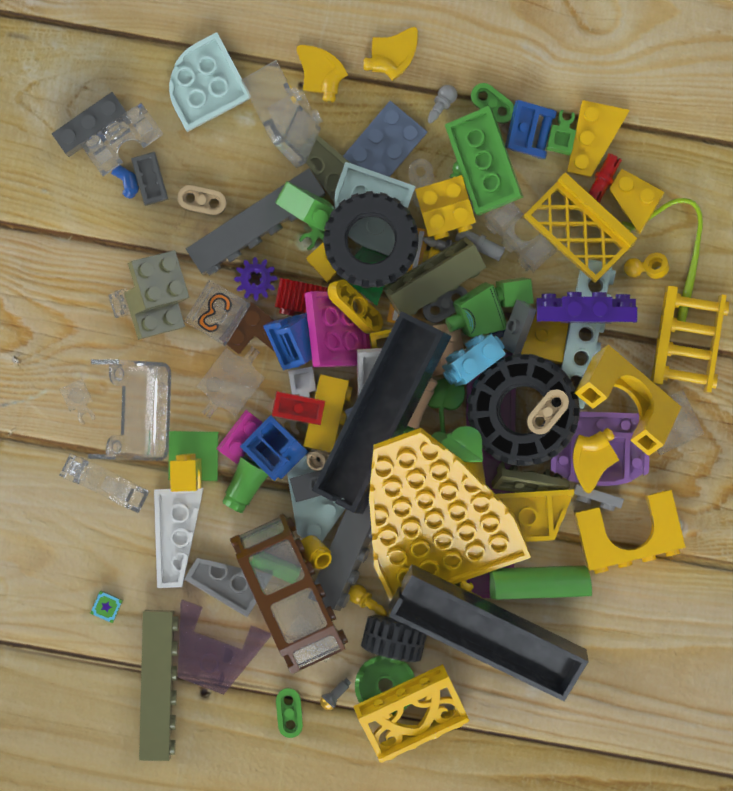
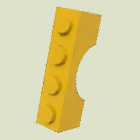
[170,454,202,492]

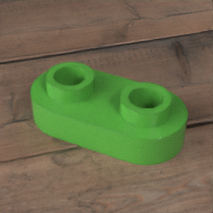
[471,83,514,124]
[276,688,303,738]

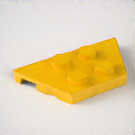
[496,489,574,542]

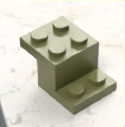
[124,250,190,340]

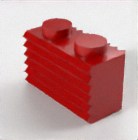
[275,278,328,316]

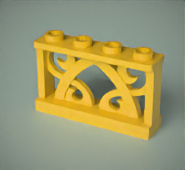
[353,664,469,763]

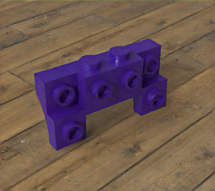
[536,292,637,324]

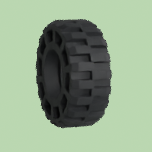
[467,354,580,466]

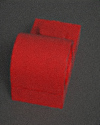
[271,391,325,425]

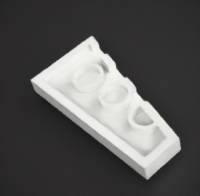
[154,488,204,588]

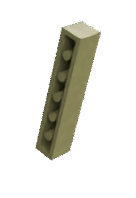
[139,610,179,761]

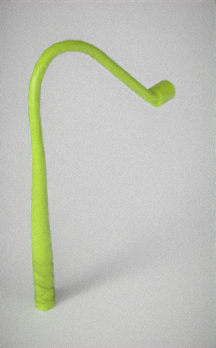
[621,198,703,322]

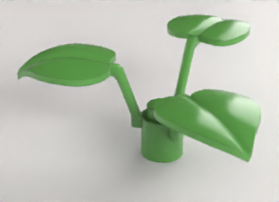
[403,378,483,462]

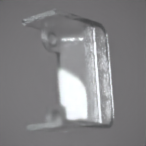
[241,60,323,168]
[88,359,171,461]

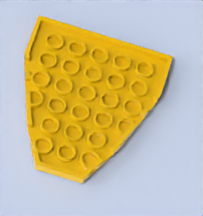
[369,428,531,601]

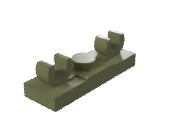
[492,461,570,493]

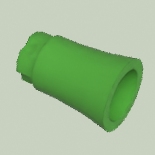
[222,456,268,513]

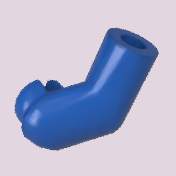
[111,164,139,199]

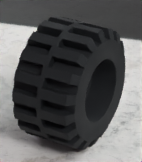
[361,615,427,662]

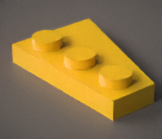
[566,100,630,178]

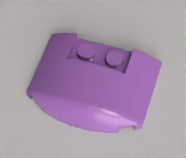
[550,412,649,486]

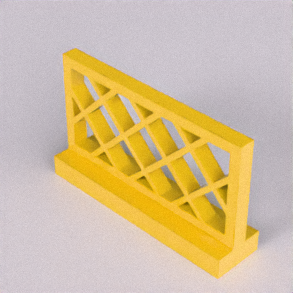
[524,172,638,283]

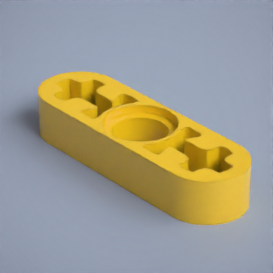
[327,280,383,334]

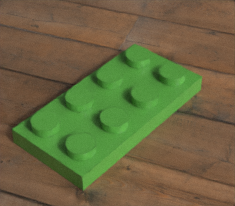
[445,106,523,216]

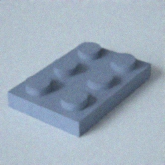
[343,101,427,177]

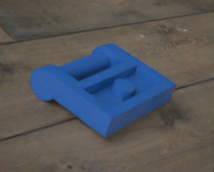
[505,100,557,159]

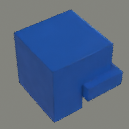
[263,313,312,370]
[240,415,309,481]

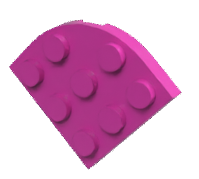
[305,291,371,367]

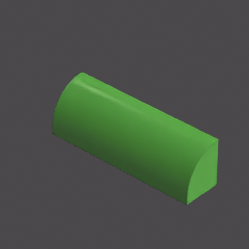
[489,565,592,600]

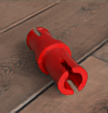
[589,153,622,203]

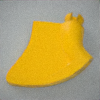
[363,27,418,81]
[296,45,348,103]
[572,428,619,493]

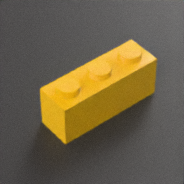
[304,374,353,453]

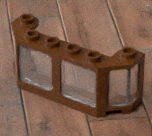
[230,514,348,674]

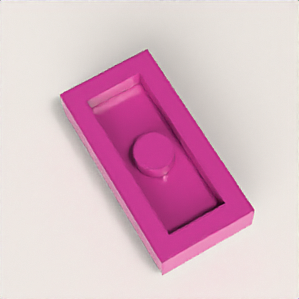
[216,410,263,464]

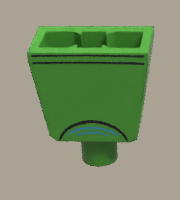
[445,282,507,337]

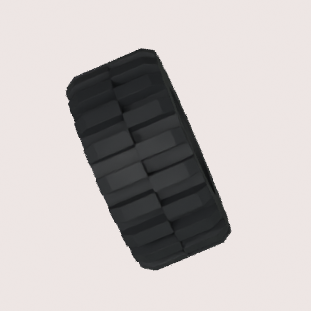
[323,191,419,288]

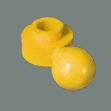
[624,253,670,279]

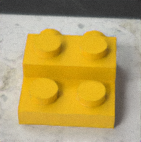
[415,175,476,240]

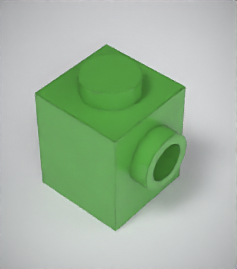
[495,277,534,307]

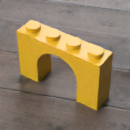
[575,344,681,456]
[574,490,686,574]

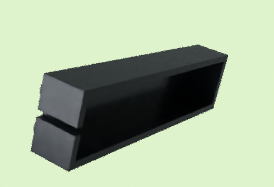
[312,311,452,514]
[389,564,589,702]

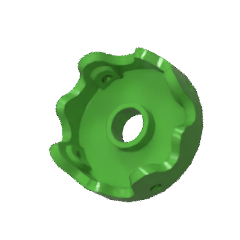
[355,655,415,716]

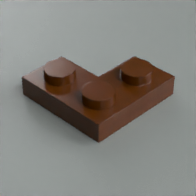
[220,301,275,355]

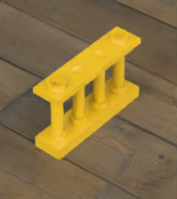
[651,286,730,393]

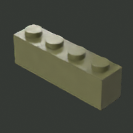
[383,236,486,316]

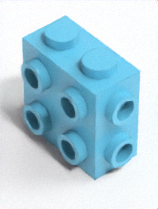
[442,334,506,386]

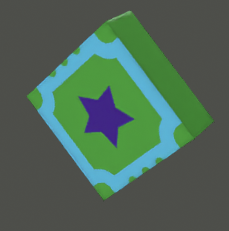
[90,591,123,623]

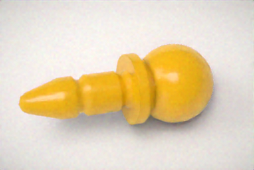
[348,584,387,616]

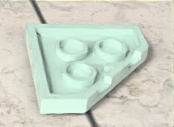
[287,452,345,542]

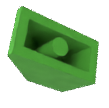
[275,181,335,231]

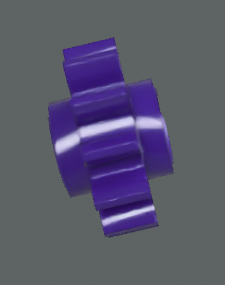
[234,257,278,301]

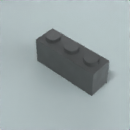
[52,92,129,157]

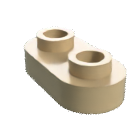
[178,185,227,216]
[527,389,569,434]

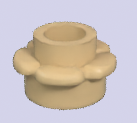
[307,448,329,471]

